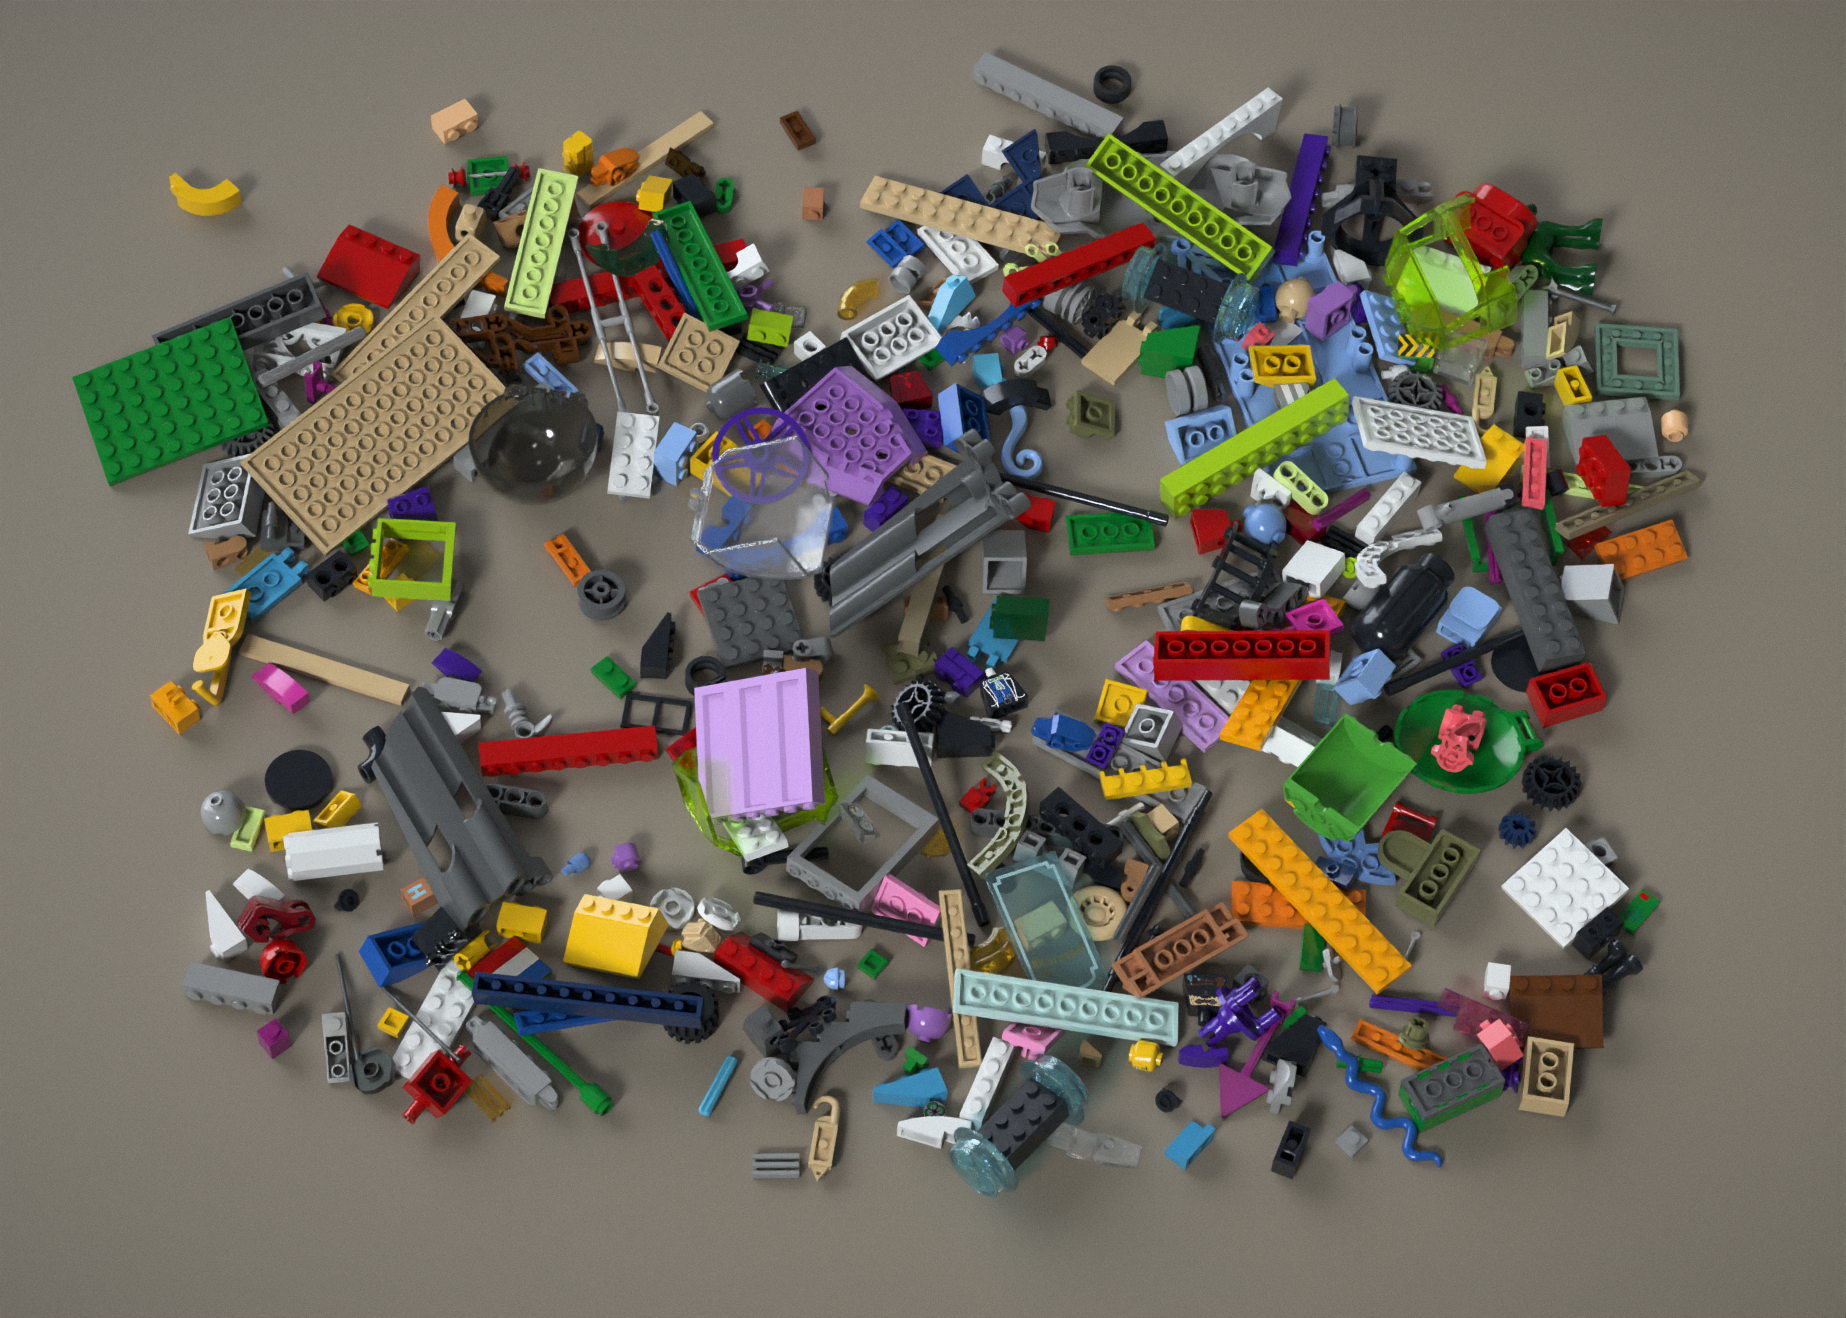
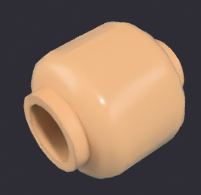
[1661,410,1689,442]

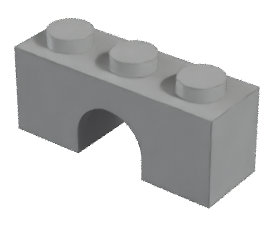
[1012,829,1086,889]

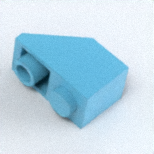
[972,353,1006,390]

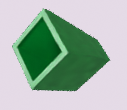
[1138,325,1200,378]

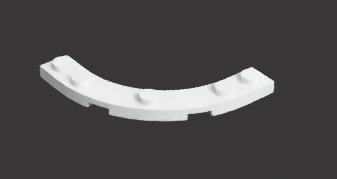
[1355,529,1442,588]

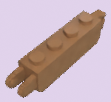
[1403,304,1515,360]

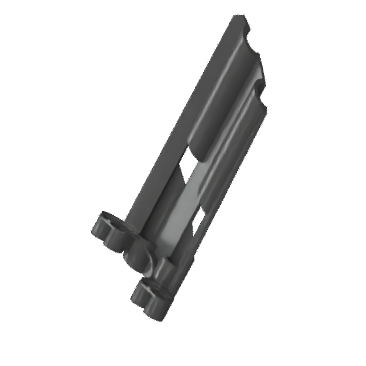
[829,429,1031,638]
[371,686,553,943]

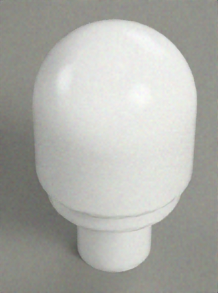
[1381,364,1410,381]

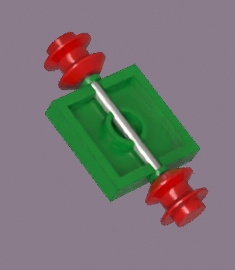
[448,156,530,196]

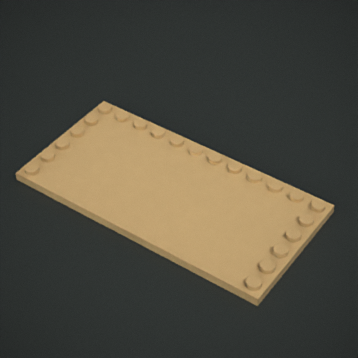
[241,312,519,556]

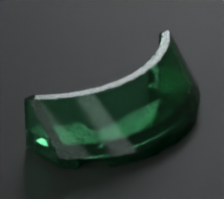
[585,219,670,277]

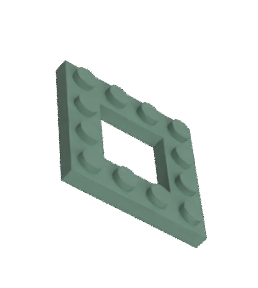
[1594,323,1680,401]

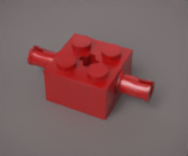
[402,1045,473,1124]

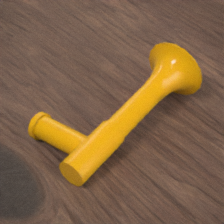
[820,684,880,736]

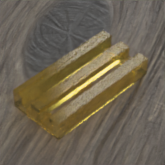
[464,1074,511,1122]

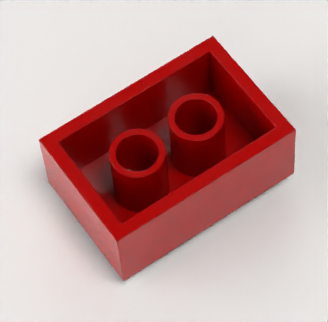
[1576,435,1631,507]
[1526,662,1607,728]

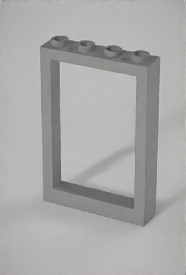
[786,775,939,912]

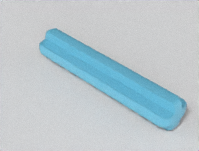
[699,1056,738,1117]

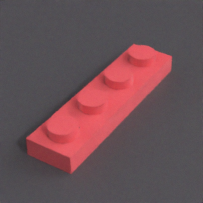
[1522,437,1547,510]

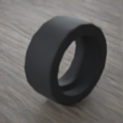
[1093,65,1131,104]
[685,656,726,697]

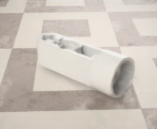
[777,910,863,941]

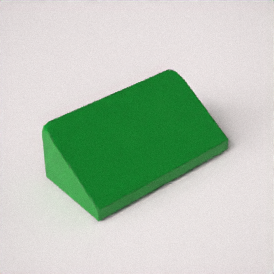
[1299,923,1325,973]

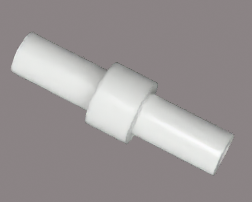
[1107,802,1145,826]

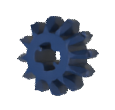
[1498,811,1537,849]

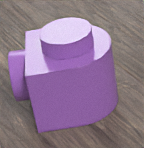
[1000,325,1029,355]
[611,843,641,872]

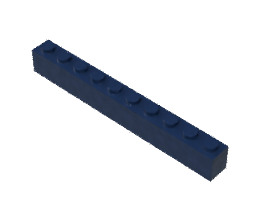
[471,972,705,1029]

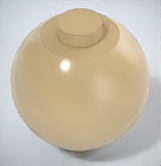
[1275,277,1316,324]

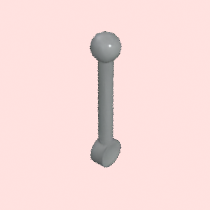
[1404,931,1421,960]
[1296,984,1340,1006]

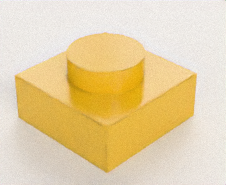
[377,1007,409,1038]

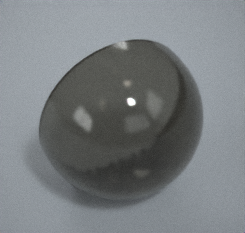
[469,384,598,506]

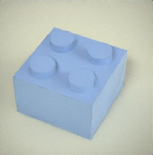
[654,422,698,486]
[1333,649,1396,705]

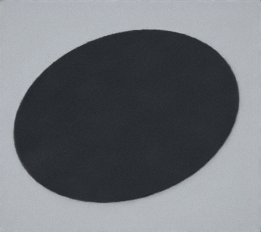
[1491,637,1557,692]

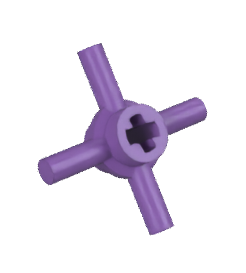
[736,278,775,313]

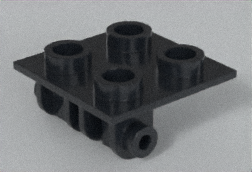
[411,907,469,971]

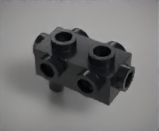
[1081,292,1126,340]

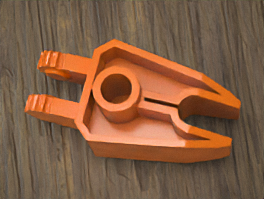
[590,148,641,187]

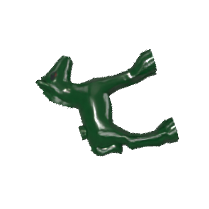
[1520,204,1603,295]

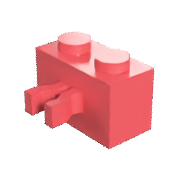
[1477,1019,1524,1071]

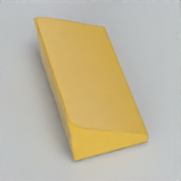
[313,790,362,829]

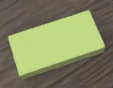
[230,806,266,852]

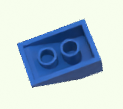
[359,922,433,987]

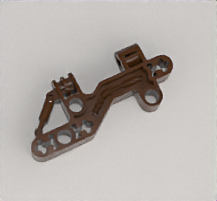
[448,305,593,374]

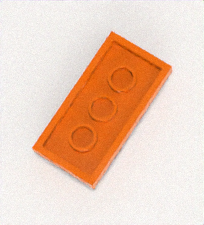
[1594,520,1688,581]

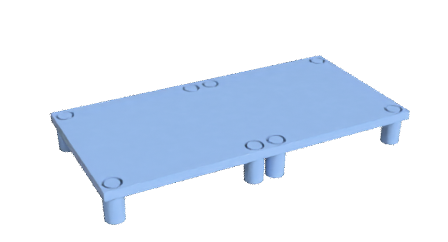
[1190,230,1417,505]

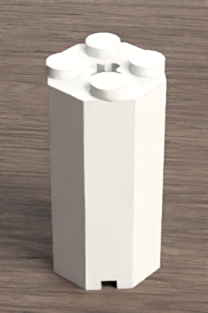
[283,822,384,881]

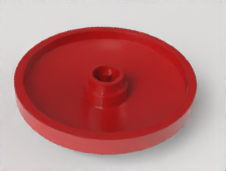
[578,201,658,270]

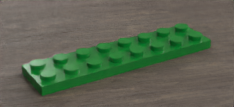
[652,201,748,332]

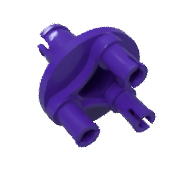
[1198,976,1282,1048]

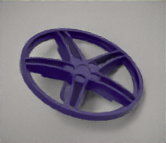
[712,407,810,504]

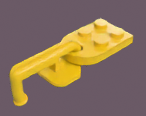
[192,589,251,706]

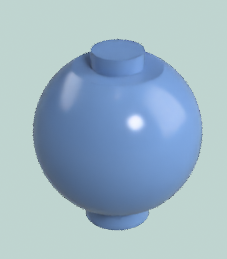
[1243,504,1287,546]

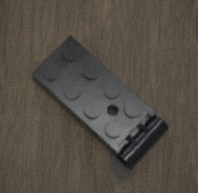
[759,337,867,413]

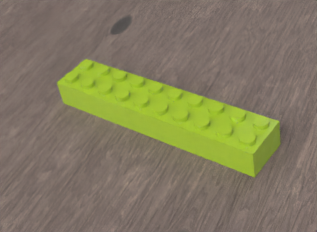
[1085,133,1276,285]
[1160,378,1349,519]

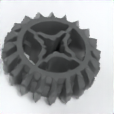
[1387,370,1443,411]
[220,417,275,457]

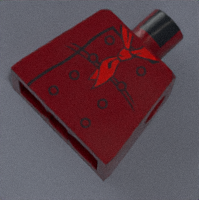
[889,366,933,410]

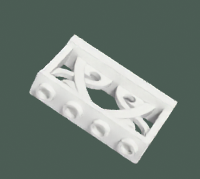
[252,323,347,380]

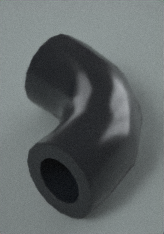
[357,726,386,784]

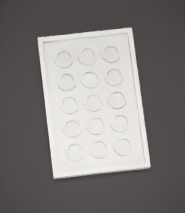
[1352,396,1487,469]

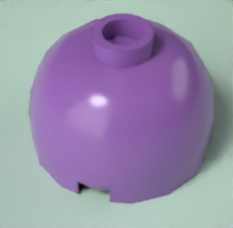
[906,1005,952,1043]

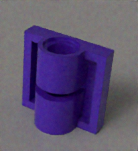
[902,408,943,448]
[386,486,439,541]

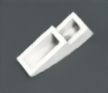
[897,1116,972,1149]

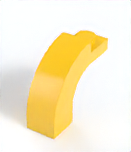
[169,172,242,216]

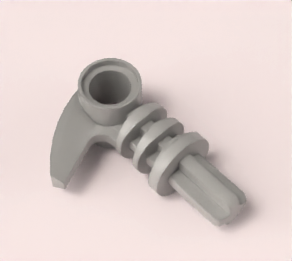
[502,689,553,739]

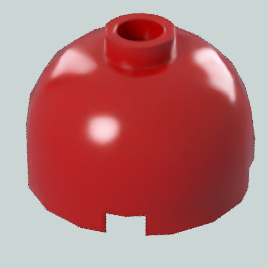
[259,939,307,984]

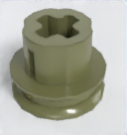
[1398,1017,1429,1050]

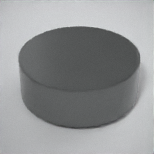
[1000,248,1020,264]

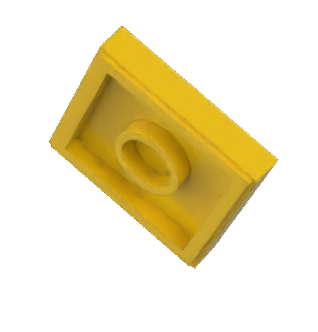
[1094,679,1148,729]

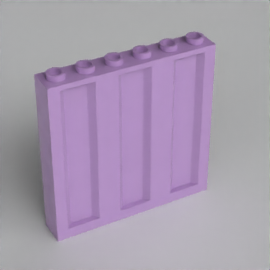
[694,668,825,825]

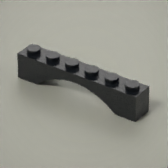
[1044,120,1168,164]

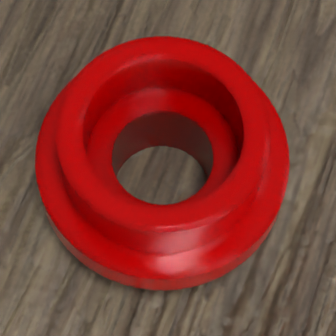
[1038,335,1058,350]

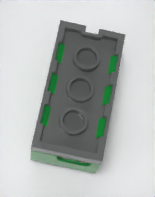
[1398,1043,1505,1133]

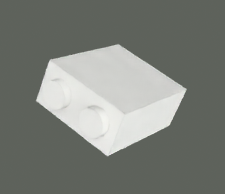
[1282,540,1345,599]

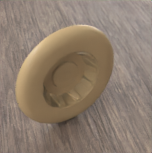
[1066,885,1128,941]

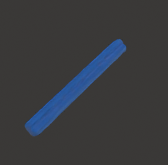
[650,230,703,322]

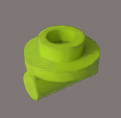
[1342,557,1358,579]

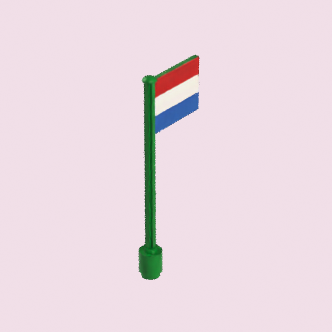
[456,936,614,1116]

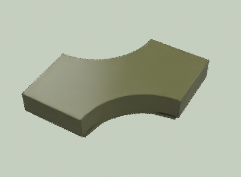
[1130,811,1171,860]

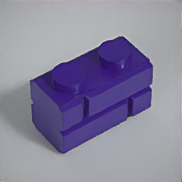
[863,486,908,532]
[934,647,985,698]

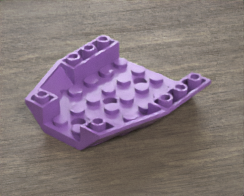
[769,366,927,506]

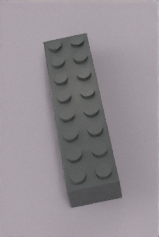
[152,272,327,351]
[1484,509,1586,673]

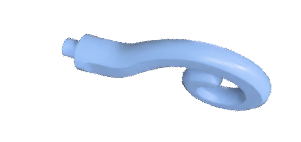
[1001,405,1043,480]

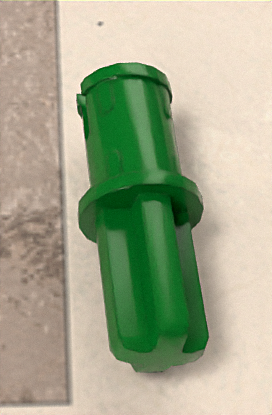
[1336,1055,1383,1073]

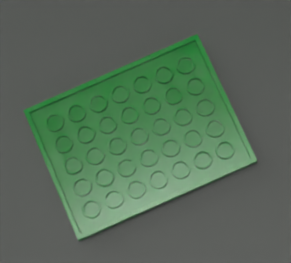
[72,317,270,486]

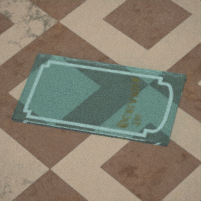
[983,851,1108,990]

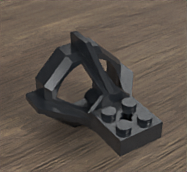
[1321,155,1424,266]

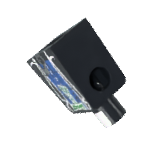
[980,668,1028,719]

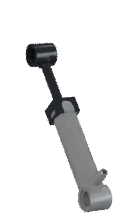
[1417,469,1569,532]

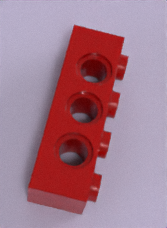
[631,265,687,342]

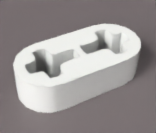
[1014,346,1047,379]

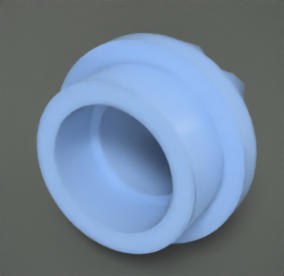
[824,967,845,990]

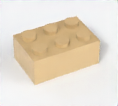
[1518,1036,1574,1117]

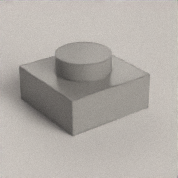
[1335,1125,1369,1158]

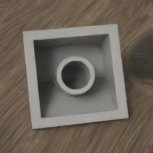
[1121,704,1183,761]

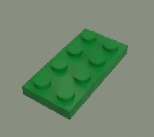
[1065,513,1155,556]

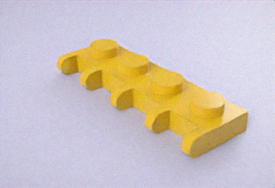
[1099,758,1192,801]

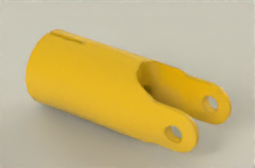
[454,930,498,971]

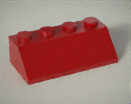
[714,931,814,1012]

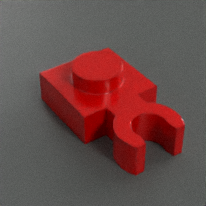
[959,778,996,814]

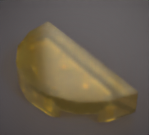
[921,826,956,859]

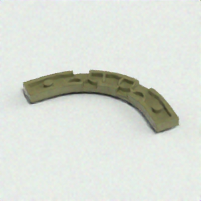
[967,751,1030,880]

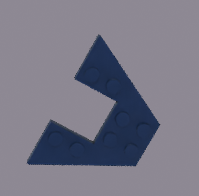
[940,129,1042,221]

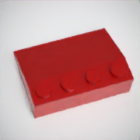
[317,224,420,309]

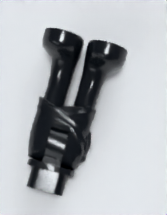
[1583,939,1643,998]

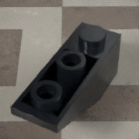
[640,612,676,679]

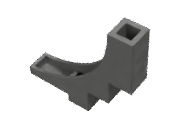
[787,1001,907,1114]

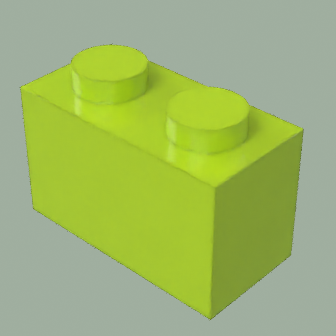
[747,308,793,347]

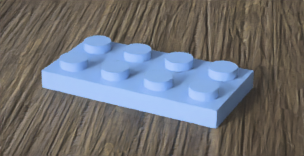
[1360,290,1416,368]

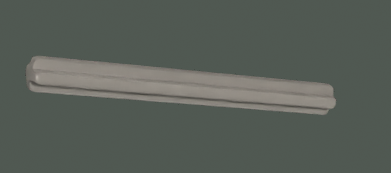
[258,326,366,387]

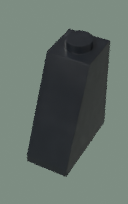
[936,711,995,758]
[1262,1014,1327,1077]

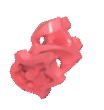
[1431,704,1487,772]

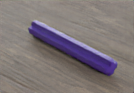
[1369,995,1459,1017]

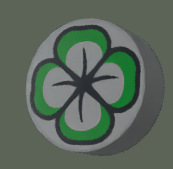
[923,1101,946,1117]

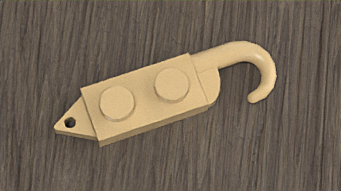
[1472,366,1497,436]
[808,1095,841,1182]

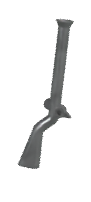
[1511,278,1616,315]

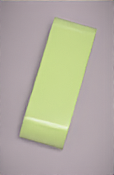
[1273,461,1329,515]

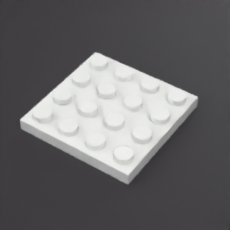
[1501,828,1629,950]

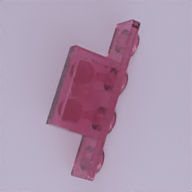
[1437,988,1529,1042]

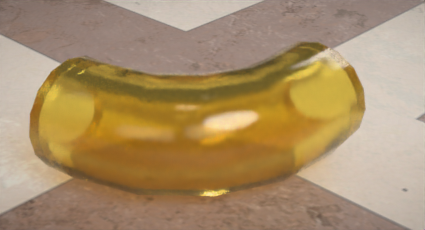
[837,279,878,320]

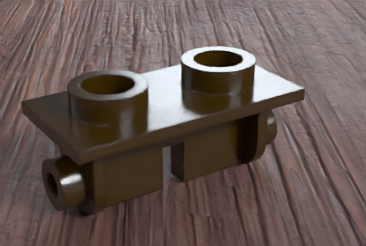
[665,147,706,178]

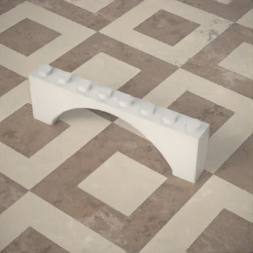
[1159,87,1283,187]

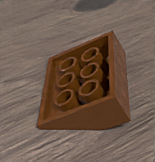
[1510,975,1604,1049]

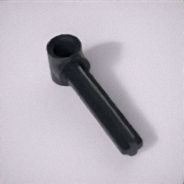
[740,847,829,875]

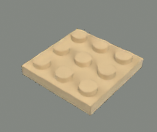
[657,313,740,393]

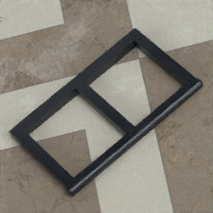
[620,693,692,736]

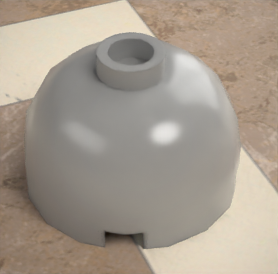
[1341,578,1382,610]
[200,790,247,835]

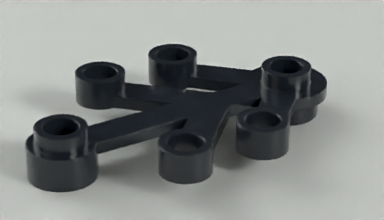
[778,995,837,1053]

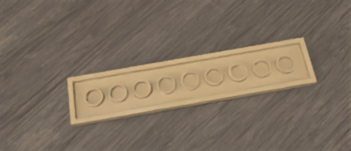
[860,176,1064,259]
[330,233,500,385]

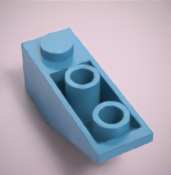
[872,1067,948,1108]

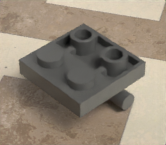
[261,502,305,551]

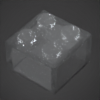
[1433,328,1489,387]

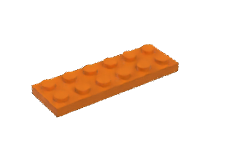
[1231,881,1366,929]

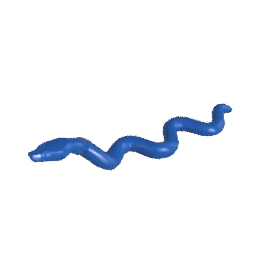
[1317,1025,1442,1167]

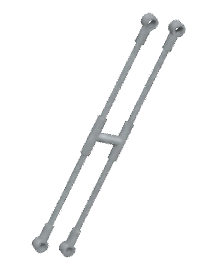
[567,222,660,416]

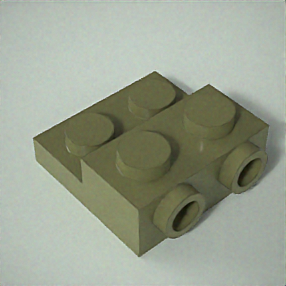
[1066,390,1115,439]
[879,634,937,685]

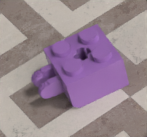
[1305,281,1358,342]

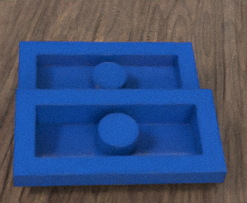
[866,219,926,269]

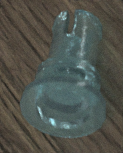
[756,358,788,379]

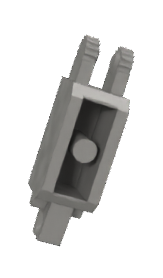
[419,677,497,715]

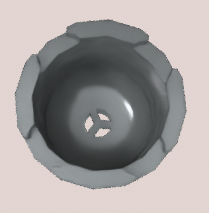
[705,368,759,420]

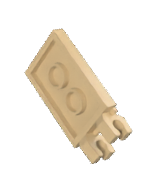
[1081,310,1158,386]
[878,453,956,503]

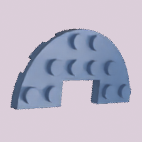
[1317,828,1396,885]

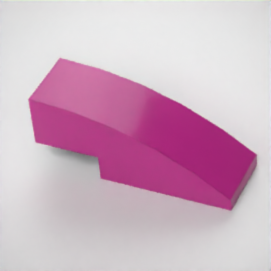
[251,663,310,714]

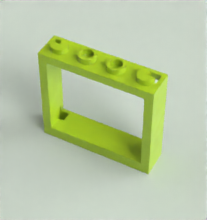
[368,518,456,601]

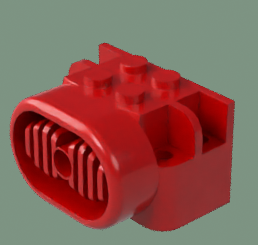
[1438,183,1538,278]

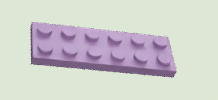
[1114,640,1229,753]

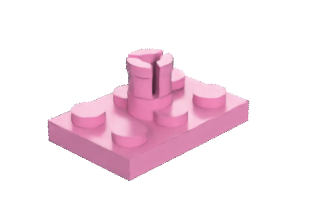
[870,873,941,947]
[1002,1022,1067,1060]

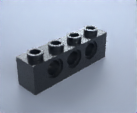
[1039,786,1123,869]

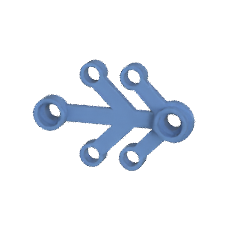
[1171,237,1235,287]

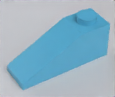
[927,275,976,334]

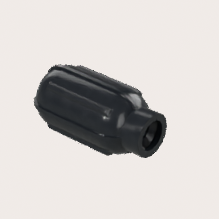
[1351,553,1455,661]

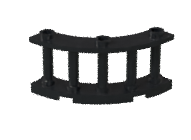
[1190,521,1280,631]

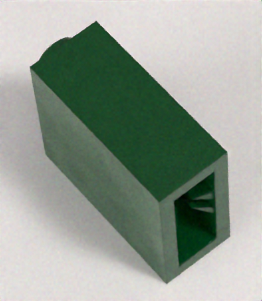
[989,595,1049,641]

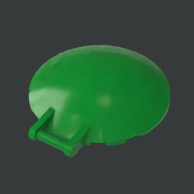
[1394,690,1544,794]

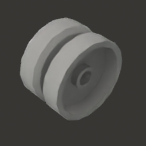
[1165,365,1208,416]

